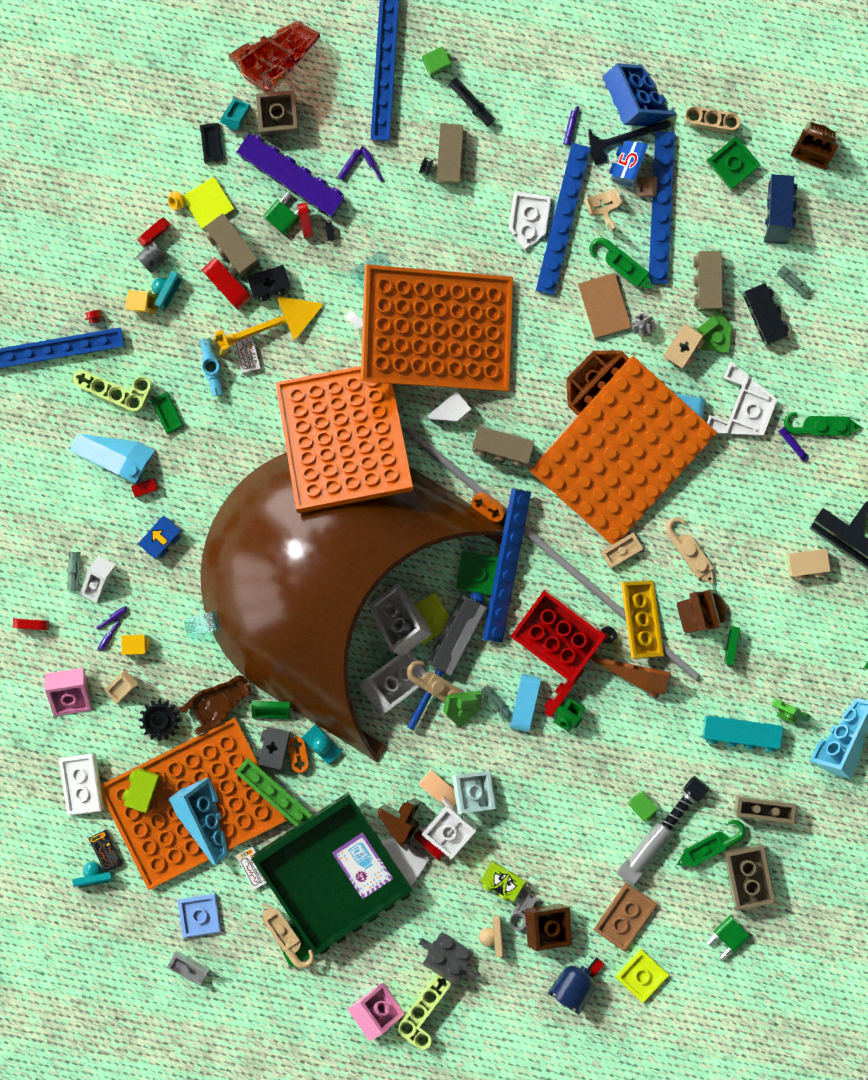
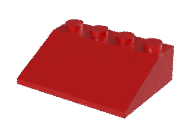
[510,590,609,683]

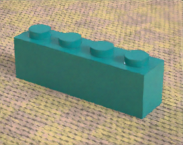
[702,715,783,752]

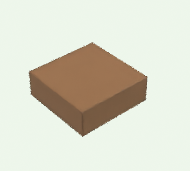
[637,176,658,198]

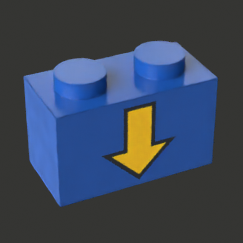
[138,515,182,560]

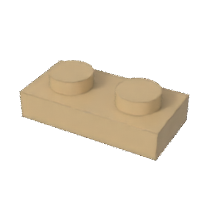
[600,532,643,569]

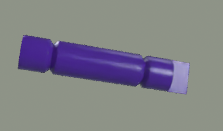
[563,106,579,146]
[337,146,365,181]
[778,427,809,462]

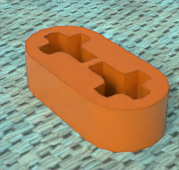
[471,492,506,522]
[288,736,309,773]

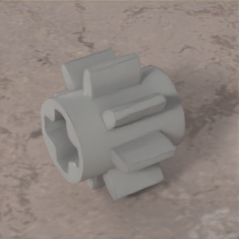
[631,313,656,337]

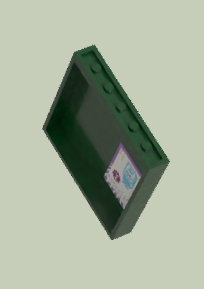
[251,792,413,955]

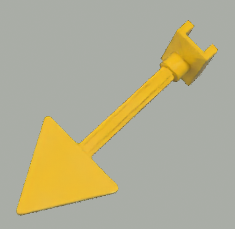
[213,297,323,357]

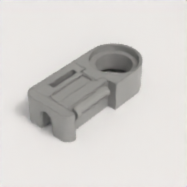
[509,891,539,931]

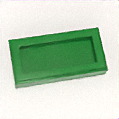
[151,392,184,435]
[724,626,740,665]
[251,701,291,719]

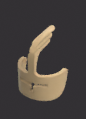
[584,189,622,232]

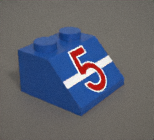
[609,140,648,187]

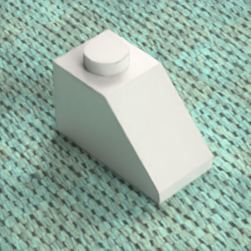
[427,392,471,423]
[80,556,115,603]

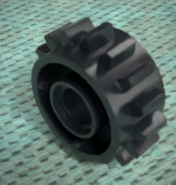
[139,699,182,741]

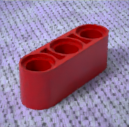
[201,257,252,310]

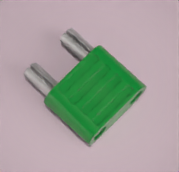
[262,191,300,236]
[706,915,751,960]

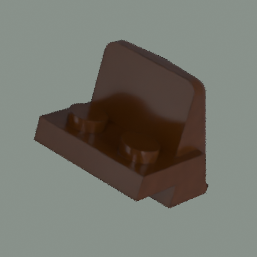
[790,122,839,170]
[677,589,729,633]
[378,798,421,851]

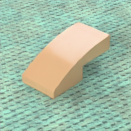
[419,770,456,807]

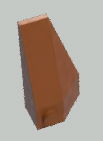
[591,657,671,697]

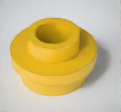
[168,191,185,210]

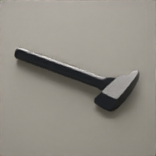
[588,119,671,166]

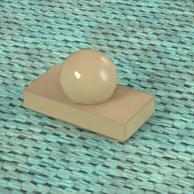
[105,670,138,704]
[479,916,503,957]

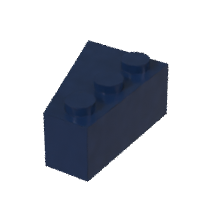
[763,174,797,244]

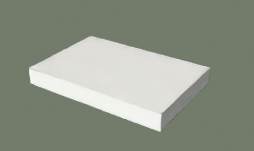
[59,753,104,816]

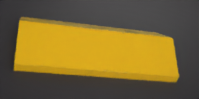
[621,581,664,659]

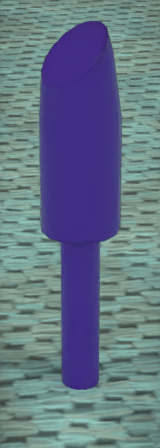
[362,148,384,182]
[96,606,127,630]
[97,620,121,651]

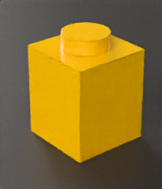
[126,290,158,314]
[121,635,150,655]

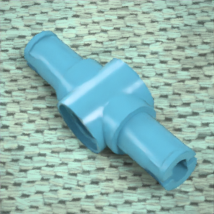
[199,338,224,397]

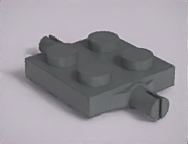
[418,932,478,985]

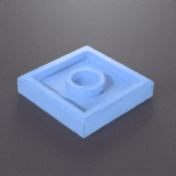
[177,893,222,938]

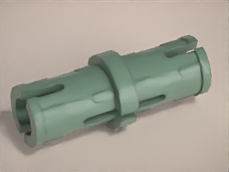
[66,551,82,590]

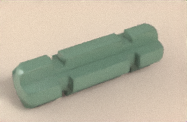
[777,266,810,297]
[481,685,510,719]

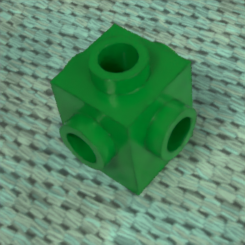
[553,697,585,732]

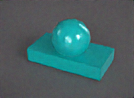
[220,98,251,131]
[151,271,183,311]
[302,724,342,765]
[72,861,114,888]

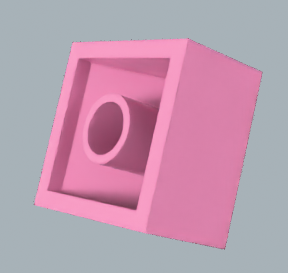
[45,668,92,716]
[347,982,405,1041]

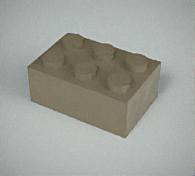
[205,213,260,278]
[472,426,535,468]
[723,843,775,910]

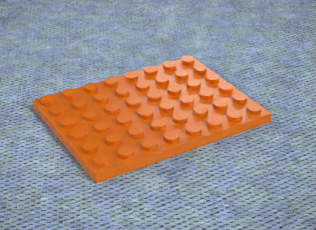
[360,264,513,392]
[529,355,717,545]
[275,366,414,513]
[101,717,287,890]

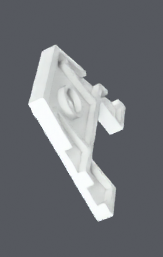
[706,362,777,436]

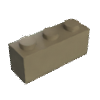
[437,123,467,185]
[693,251,722,311]
[734,795,797,824]

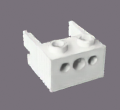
[418,797,477,859]

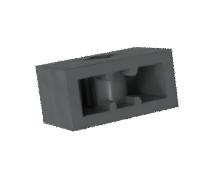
[256,726,291,770]

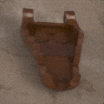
[179,675,251,735]

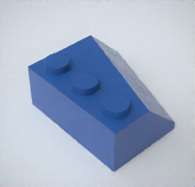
[602,63,676,126]

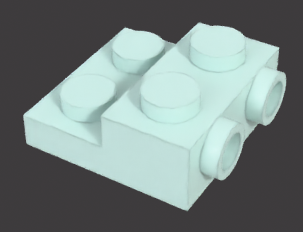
[452,771,496,814]

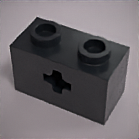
[247,265,291,302]

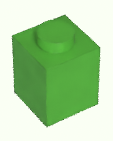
[422,46,453,77]
[627,790,658,822]

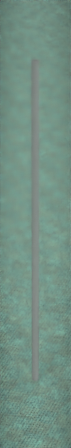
[404,426,700,680]

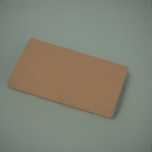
[578,273,631,339]
[593,882,658,952]

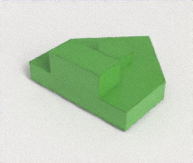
[697,311,732,353]
[443,690,483,728]
[771,699,811,725]

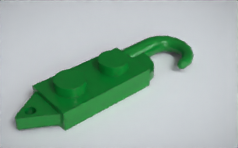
[589,238,653,289]
[784,412,861,436]
[677,820,745,867]

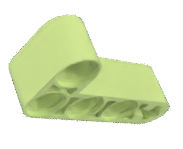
[73,370,153,413]
[399,973,451,1050]

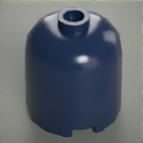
[547,965,596,1015]

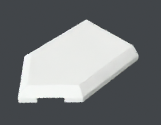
[509,191,552,251]
[382,838,429,886]

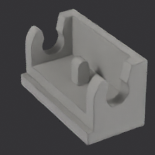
[167,950,210,986]

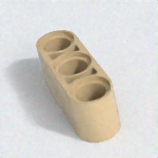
[684,106,740,134]

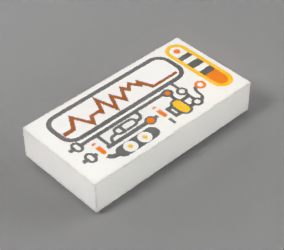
[234,336,261,374]
[236,846,267,890]

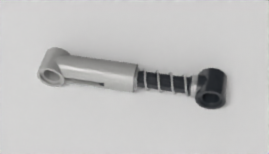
[617,775,710,885]

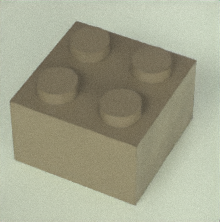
[256,90,299,137]

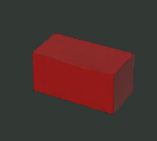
[131,478,158,498]

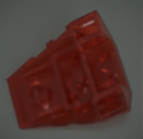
[228,21,321,93]

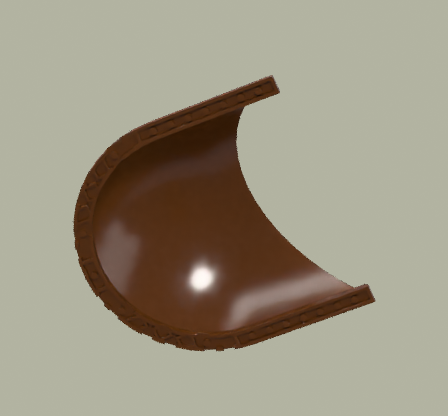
[200,452,504,762]

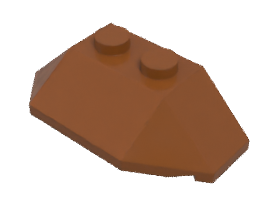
[566,350,629,416]

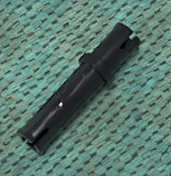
[448,77,496,127]

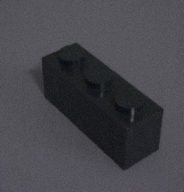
[742,283,789,346]

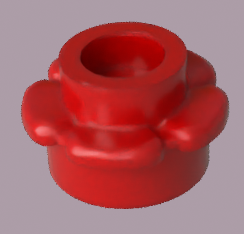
[85,310,103,324]

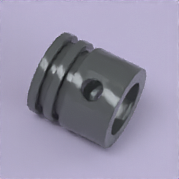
[136,242,168,273]

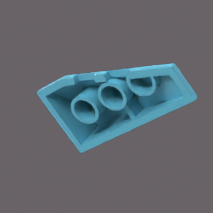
[70,434,155,484]
[810,698,868,779]
[169,778,228,865]

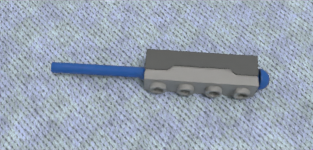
[407,592,486,731]

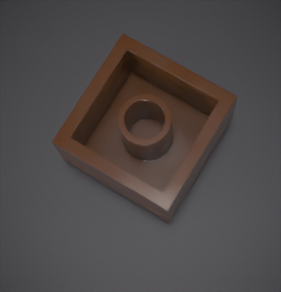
[525,903,572,951]

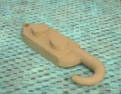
[665,517,713,584]
[407,661,464,702]
[262,903,314,969]

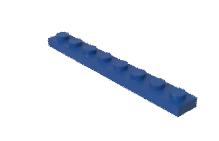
[370,0,399,142]
[648,131,675,285]
[536,143,591,295]
[0,327,125,369]
[483,488,531,643]

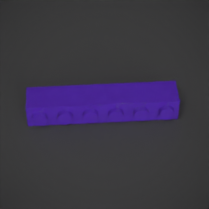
[236,133,345,219]

